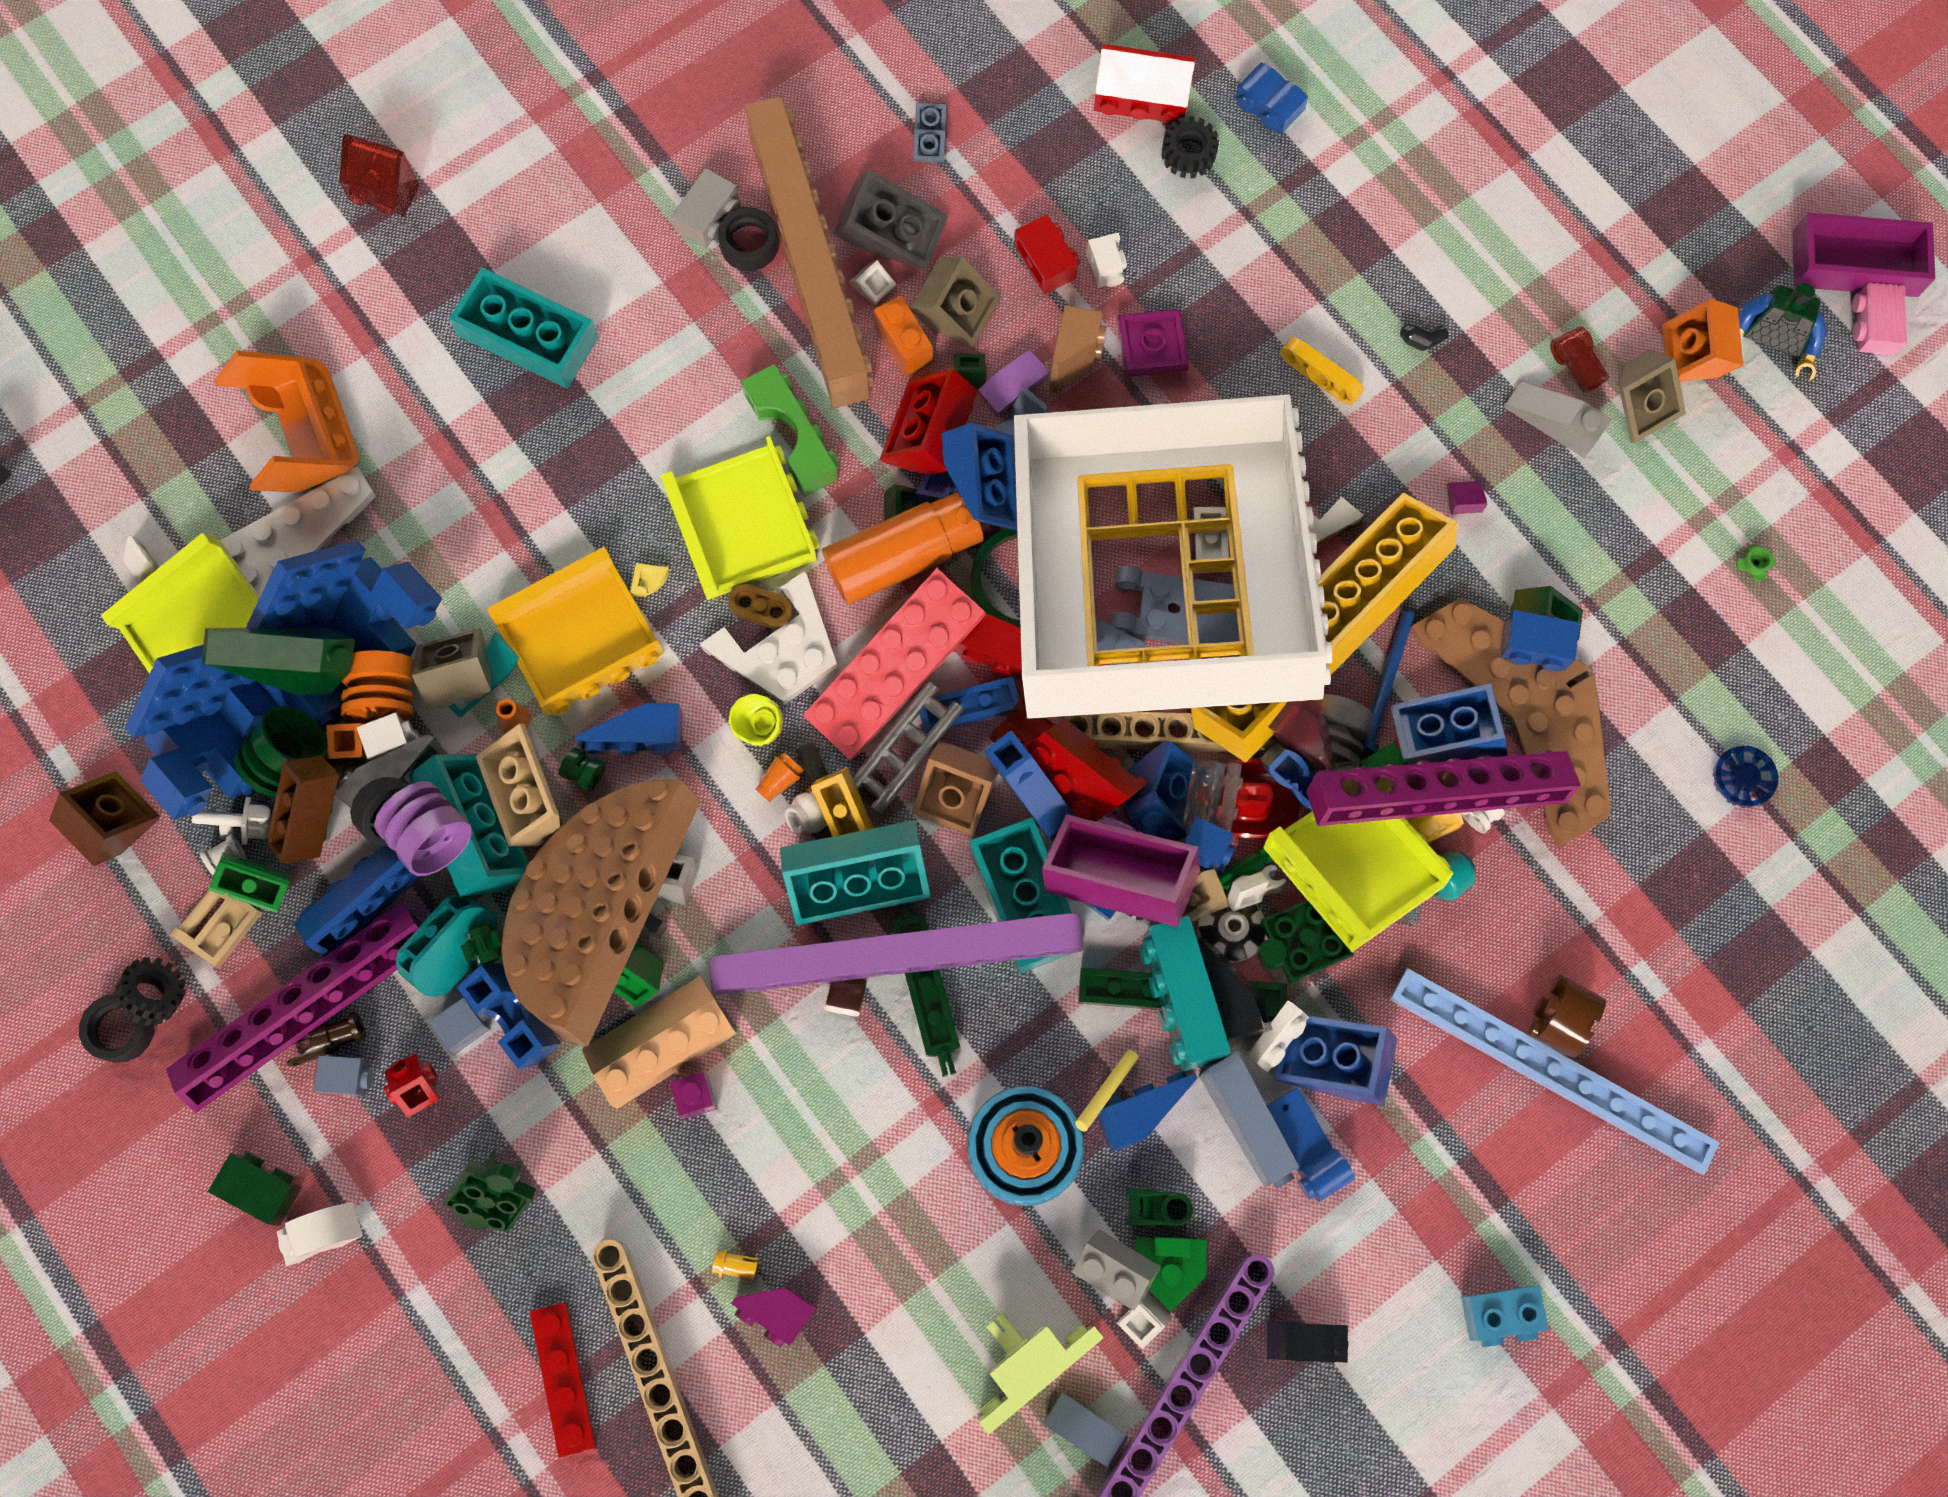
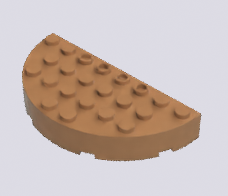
[502,779,701,1047]

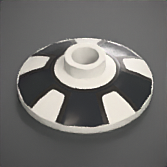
[1198,895,1266,962]

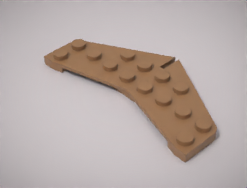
[1410,600,1611,848]

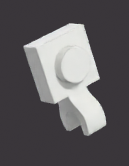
[1227,865,1287,912]

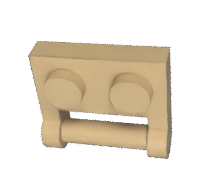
[169,881,262,969]

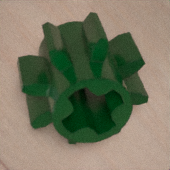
[461,924,503,967]

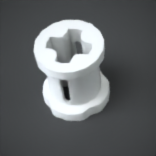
[199,834,247,875]

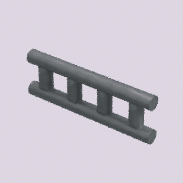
[852,681,964,814]

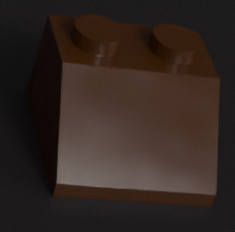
[49,771,160,866]

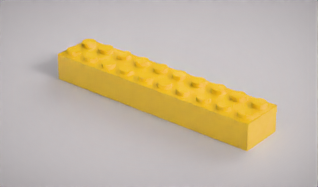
[1191,492,1457,763]

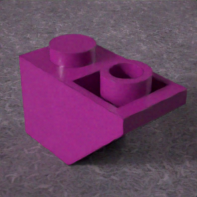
[731,1288,817,1347]

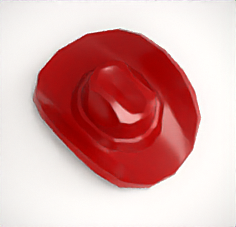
[1200,758,1300,838]

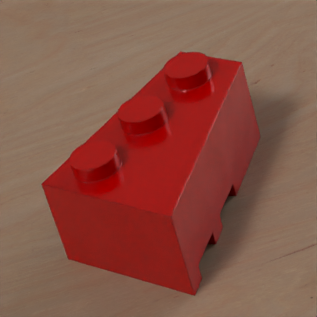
[1025,718,1148,822]

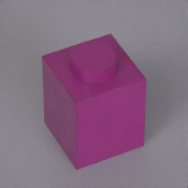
[669,1072,718,1120]

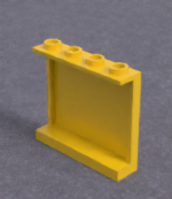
[486,547,664,717]

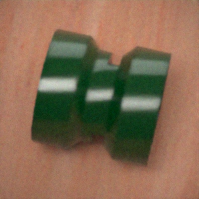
[558,747,605,792]

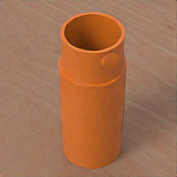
[822,491,983,606]

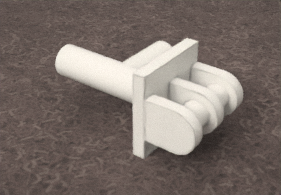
[192,797,271,845]

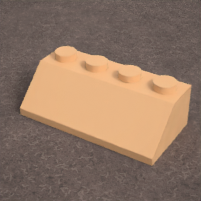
[581,975,736,1109]

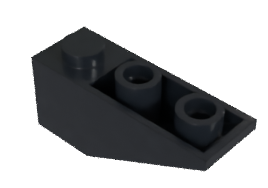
[1197,938,1273,1042]

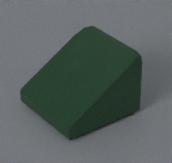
[954,354,986,392]
[884,484,922,520]

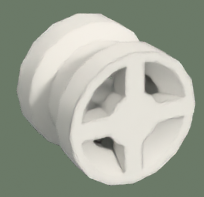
[1462,809,1505,834]

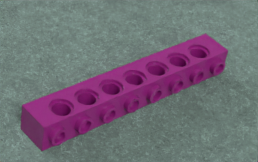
[1306,750,1581,826]
[166,901,422,1113]

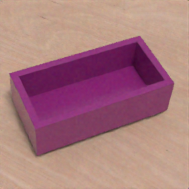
[1793,212,1935,297]
[1042,814,1200,927]

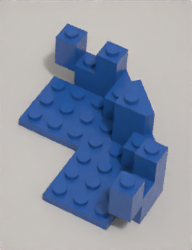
[125,540,442,820]

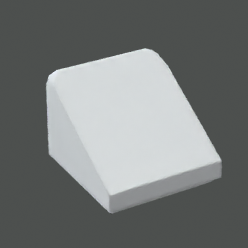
[849,260,897,305]
[123,536,159,583]
[1117,1292,1171,1349]

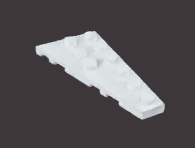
[220,466,376,597]

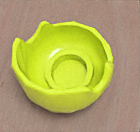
[728,694,784,746]

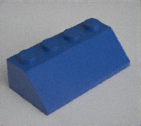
[293,846,423,956]

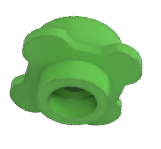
[1736,544,1776,582]

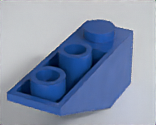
[575,703,683,756]
[984,730,1076,838]
[1097,1072,1198,1153]

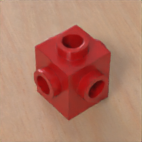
[384,1053,439,1118]

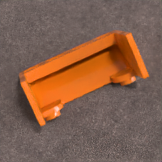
[214,350,359,493]

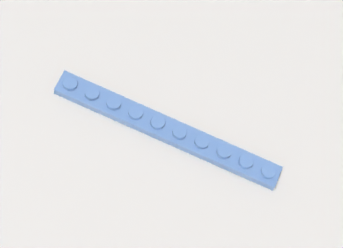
[1389,968,1720,1174]

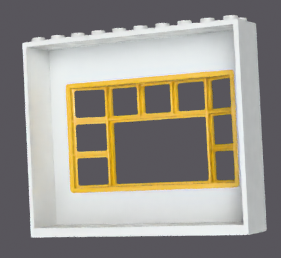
[1014,395,1332,718]

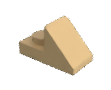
[1182,869,1228,922]

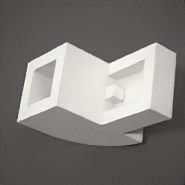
[277,1202,363,1266]

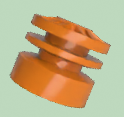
[340,650,415,724]

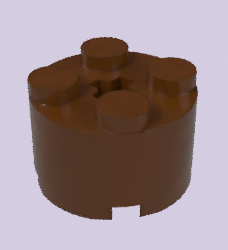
[1528,974,1606,1058]

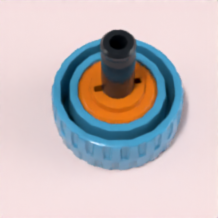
[967,1086,1084,1206]

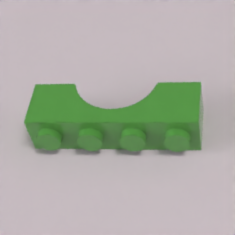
[741,364,840,498]

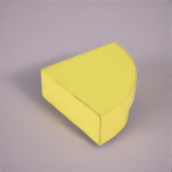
[630,563,670,597]

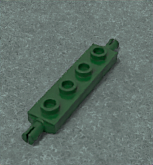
[891,902,960,1077]

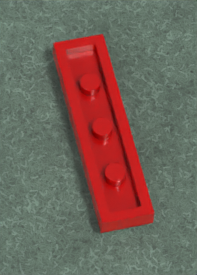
[529,1302,597,1458]

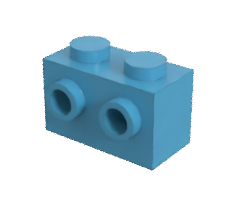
[1461,1286,1549,1347]

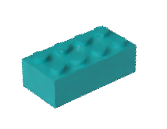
[449,267,599,389]
[408,754,530,896]
[969,817,1084,975]
[780,820,931,926]
[1139,916,1231,1072]

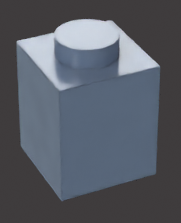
[428,997,490,1055]
[313,1056,373,1097]

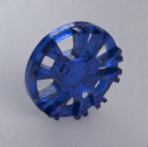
[1712,746,1779,808]

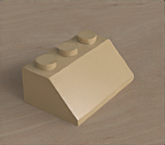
[475,723,560,847]

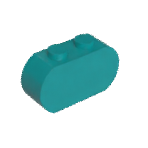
[396,894,498,997]

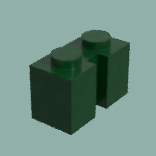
[207,1151,302,1226]

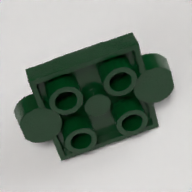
[1256,900,1354,984]
[442,1150,536,1233]

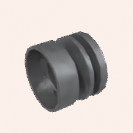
[1291,693,1373,771]

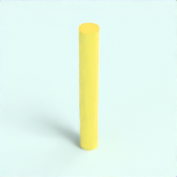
[1075,1050,1138,1131]

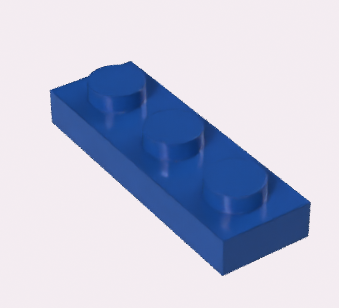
[919,676,1021,734]

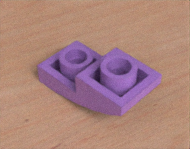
[978,349,1051,415]

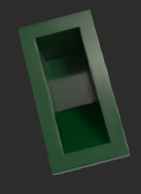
[1510,586,1583,640]

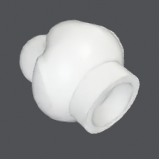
[785,787,827,833]

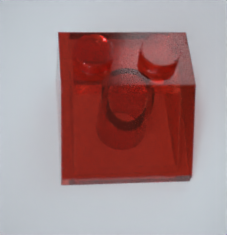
[339,134,419,216]

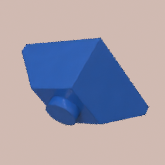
[1123,741,1209,830]

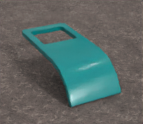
[448,632,519,718]

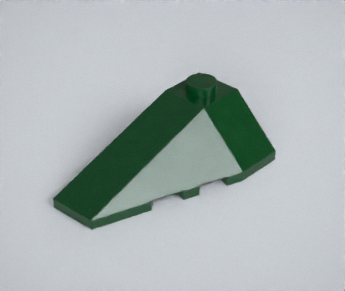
[201,628,355,695]

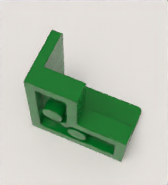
[613,942,664,1007]

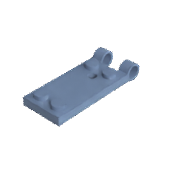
[1109,566,1239,645]

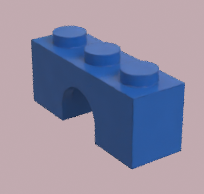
[457,963,561,1069]

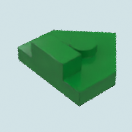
[1134,1237,1207,1312]

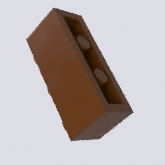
[266,755,339,865]

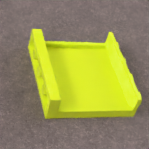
[660,436,820,600]
[101,532,260,674]
[1263,811,1453,952]

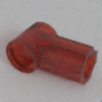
[1550,326,1609,393]

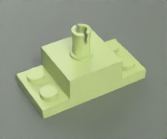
[978,1312,1103,1435]

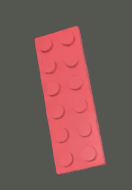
[802,568,987,761]

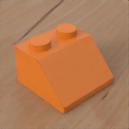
[1662,299,1743,382]

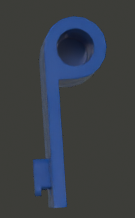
[1267,1088,1355,1202]

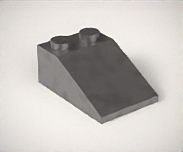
[833,169,948,271]
[335,734,447,827]

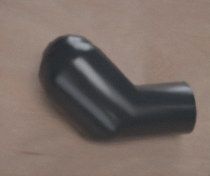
[1400,324,1449,351]

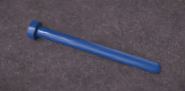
[1359,609,1415,756]

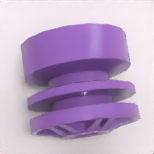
[374,782,472,876]

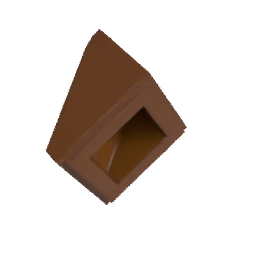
[825,978,867,1017]

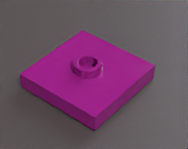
[1117,309,1189,377]

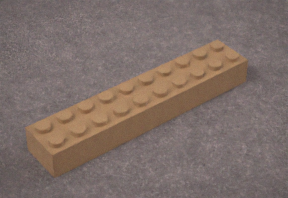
[745,96,873,409]

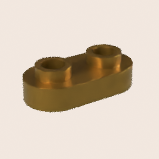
[728,584,793,629]

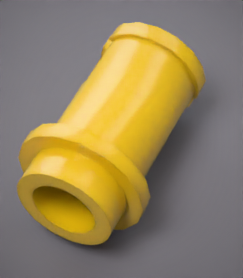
[712,1248,759,1281]

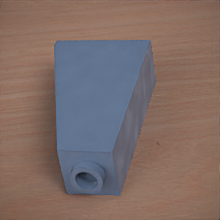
[1199,1052,1299,1189]

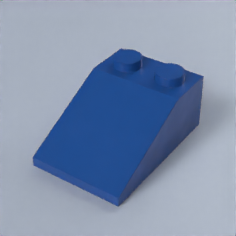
[942,423,1017,531]
[1391,683,1508,764]
[1273,1015,1398,1106]

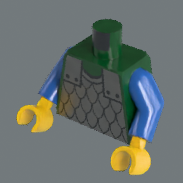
[1739,282,1827,381]

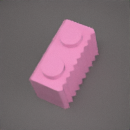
[1852,282,1907,355]

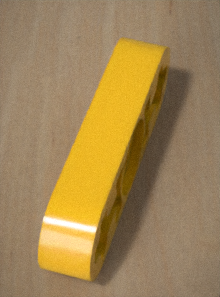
[1280,337,1364,405]

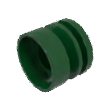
[233,706,328,797]

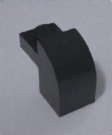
[1267,1321,1349,1363]

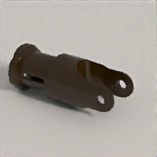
[287,1011,366,1067]

